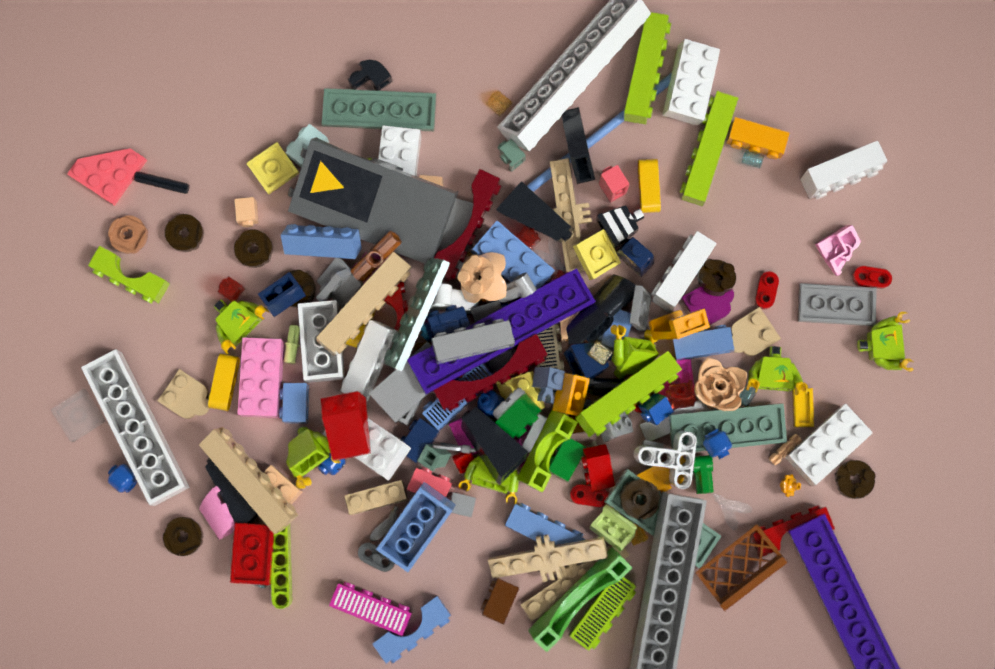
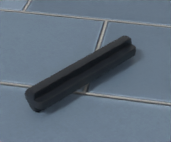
[134,171,190,194]

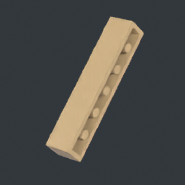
[316,252,411,356]
[199,427,298,534]

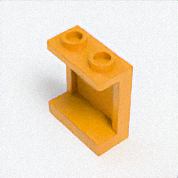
[649,309,710,339]

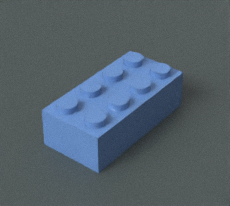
[470,221,555,290]
[376,482,456,572]

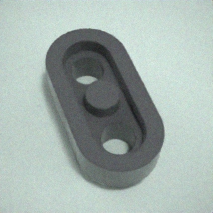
[358,543,395,572]

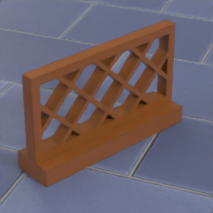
[695,524,788,612]

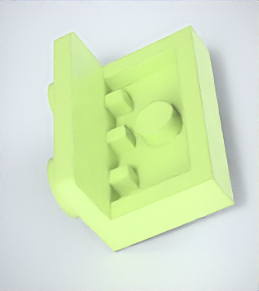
[589,504,637,552]

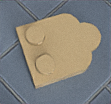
[731,307,781,357]
[158,369,210,419]

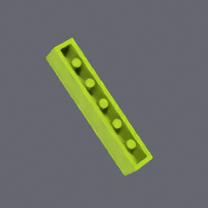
[624,12,672,125]
[680,91,738,207]
[575,351,682,437]

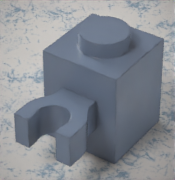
[532,367,565,404]

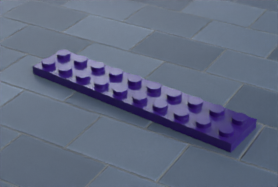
[407,268,596,395]
[788,514,900,669]

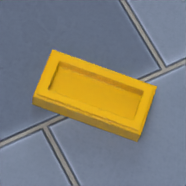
[792,388,814,427]

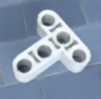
[429,284,479,314]
[634,430,696,489]

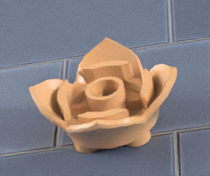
[458,252,507,303]
[694,358,747,411]

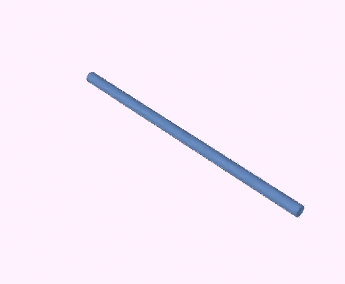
[526,72,672,192]

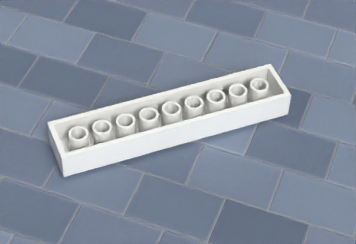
[497,0,651,151]

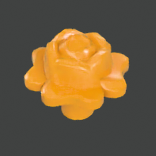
[780,474,801,497]

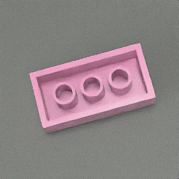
[237,338,285,418]

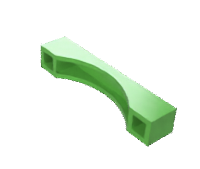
[528,547,632,652]

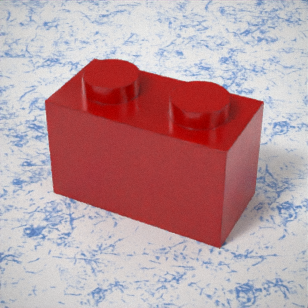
[581,444,615,492]

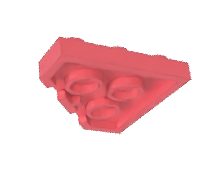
[67,148,147,206]

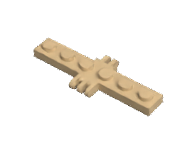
[550,158,592,273]
[488,534,608,582]
[521,545,630,621]

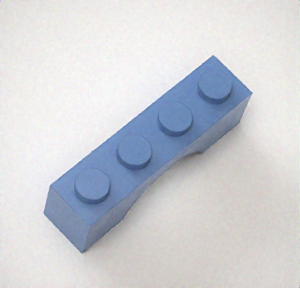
[373,596,451,664]

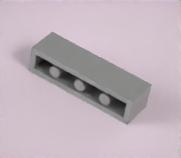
[431,319,515,364]

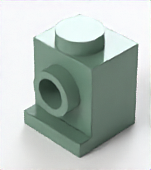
[497,139,526,172]
[418,444,452,472]

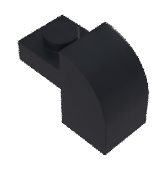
[348,60,393,91]

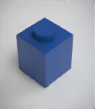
[639,393,674,425]

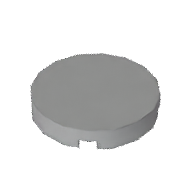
[493,387,526,419]

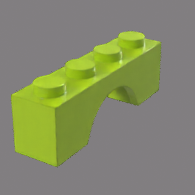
[88,246,170,304]
[517,410,578,492]

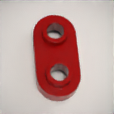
[852,266,892,289]
[755,271,779,310]
[570,485,609,507]

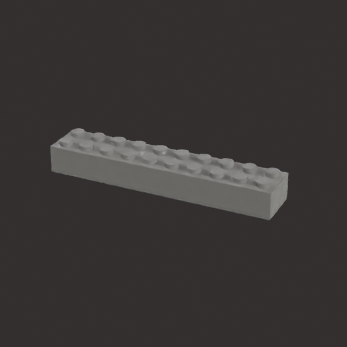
[630,492,707,669]

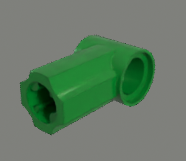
[693,455,714,494]

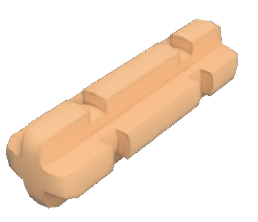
[769,434,802,465]

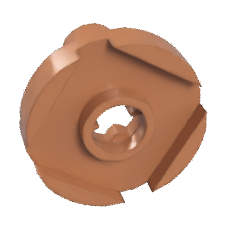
[108,215,148,254]

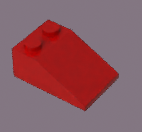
[320,391,371,461]

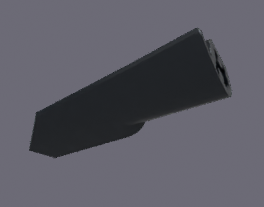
[566,274,636,344]

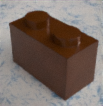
[480,578,520,625]

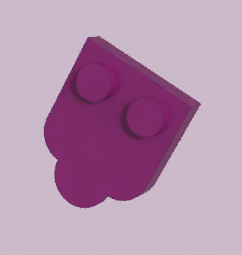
[681,286,734,326]

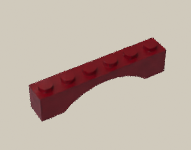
[434,169,502,283]
[434,334,548,412]

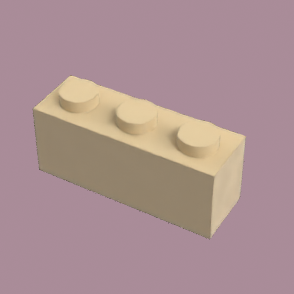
[345,480,408,515]

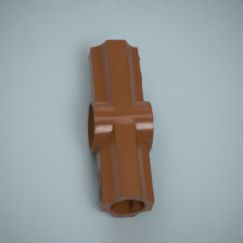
[351,230,402,282]

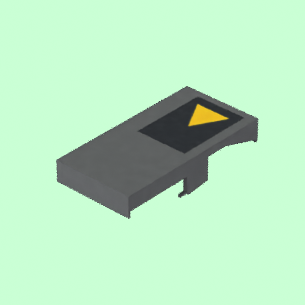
[288,137,459,264]

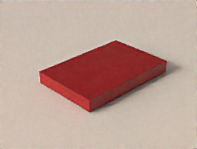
[230,523,274,585]

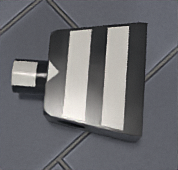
[596,206,644,249]

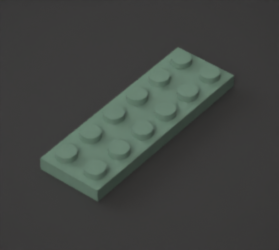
[322,88,436,132]
[384,258,450,371]
[669,403,787,452]
[604,469,721,569]

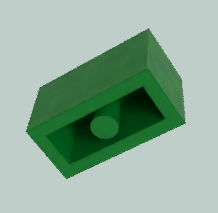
[495,394,542,439]
[549,438,587,483]

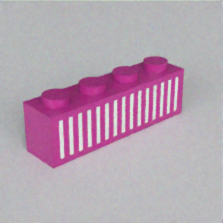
[329,581,412,636]

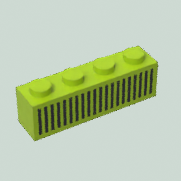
[569,577,636,651]

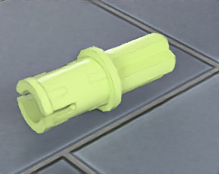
[283,325,300,364]

